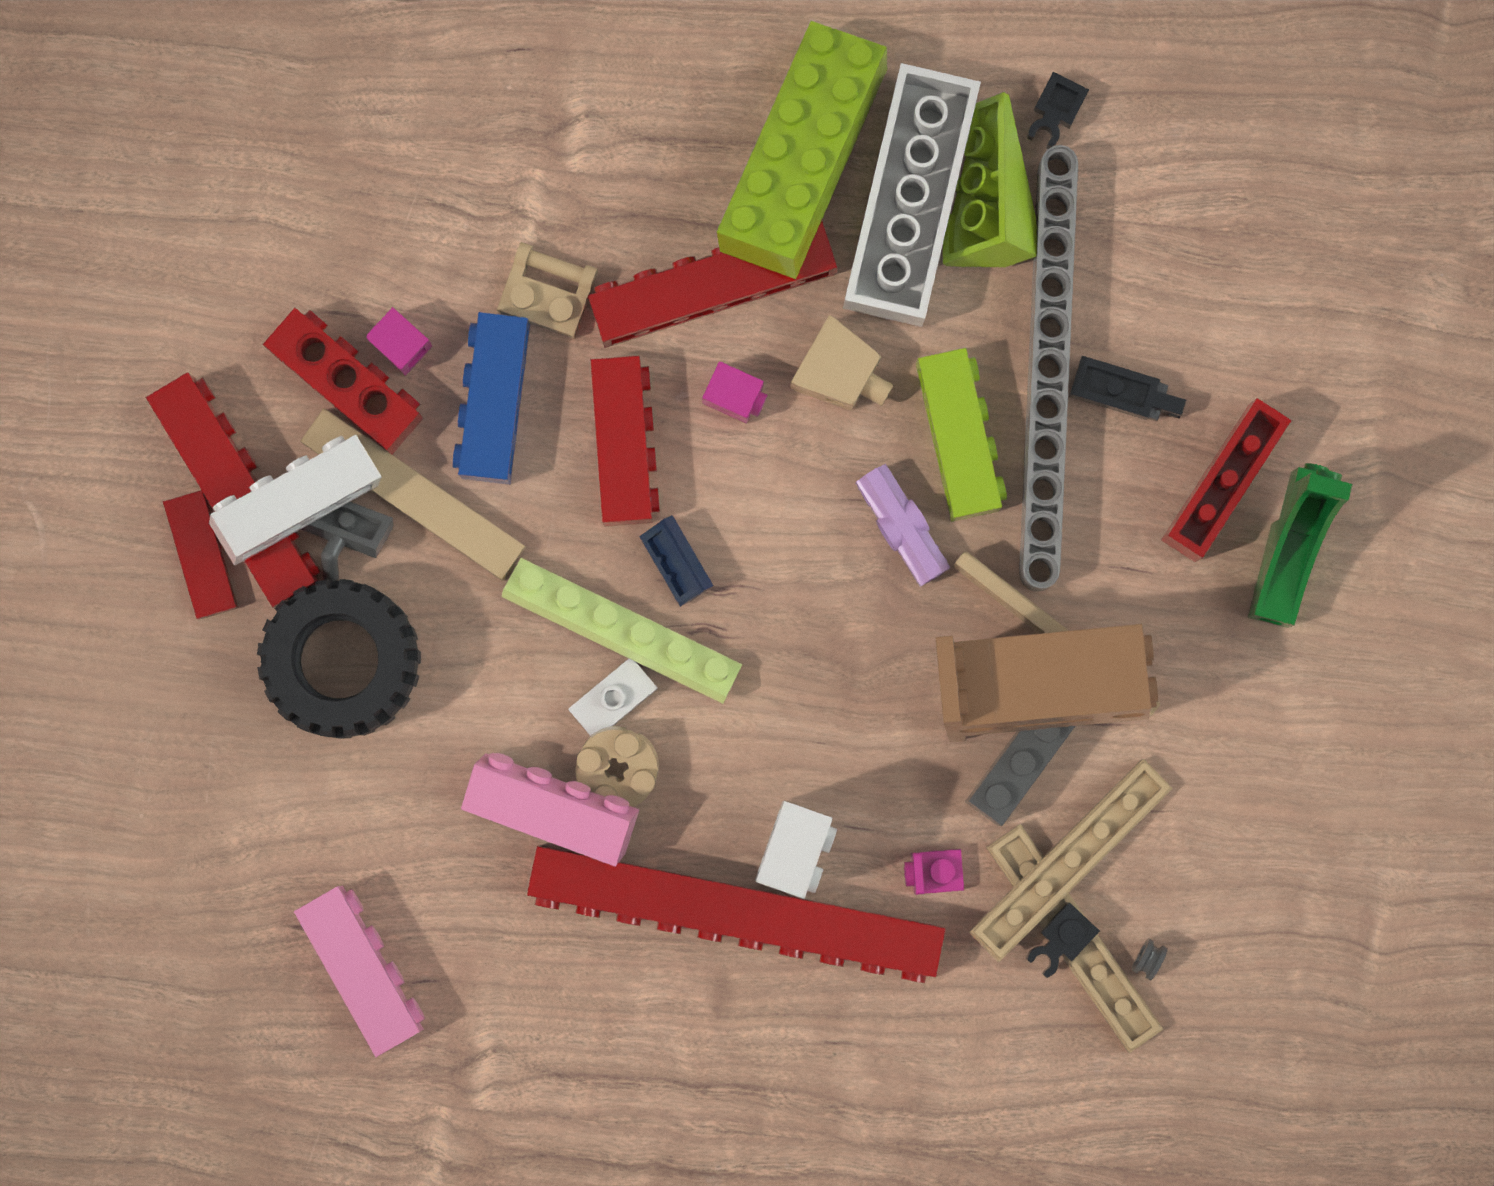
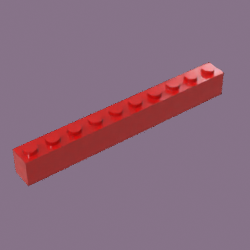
[527,846,946,983]

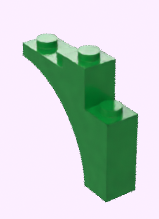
[1248,463,1353,628]

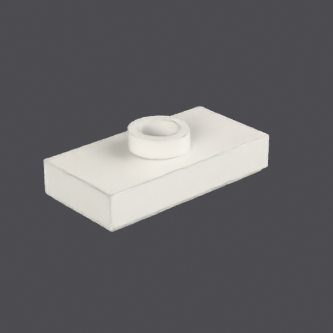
[568,659,658,736]

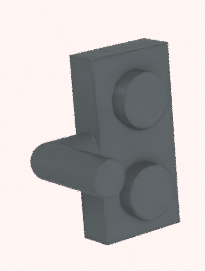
[301,502,394,581]

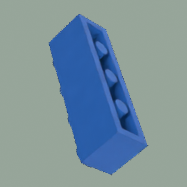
[453,312,530,485]

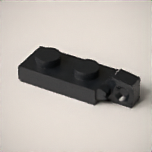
[1069,356,1186,421]

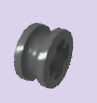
[1132,938,1168,981]

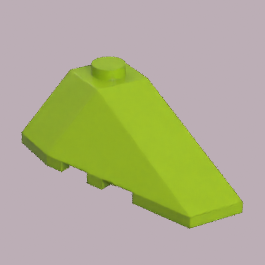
[943,92,1037,267]

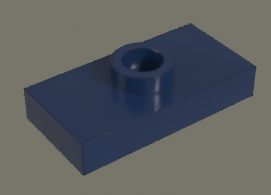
[639,515,714,607]

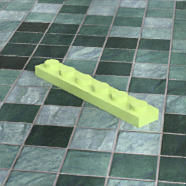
[501,558,742,704]

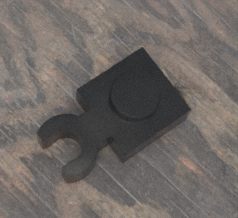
[1027,72,1089,149]
[1026,902,1100,978]

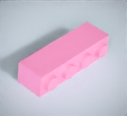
[461,753,639,867]
[294,886,425,1057]

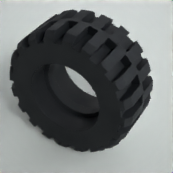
[257,579,421,739]

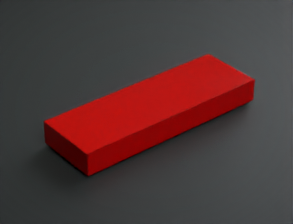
[163,490,238,620]

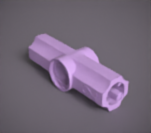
[855,463,950,587]

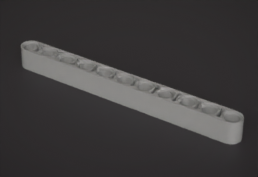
[1019,145,1078,592]

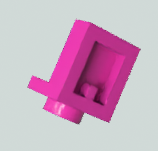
[904,849,964,895]

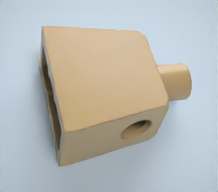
[790,315,894,411]

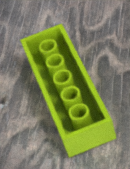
[717,21,888,279]

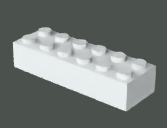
[843,63,981,327]

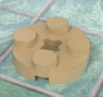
[575,726,659,807]

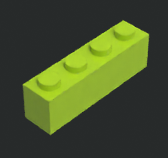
[916,348,1007,522]

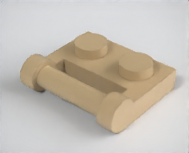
[497,242,598,339]

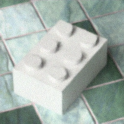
[755,801,837,899]

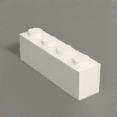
[209,435,381,566]

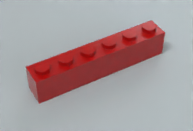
[588,221,837,348]
[145,372,321,609]

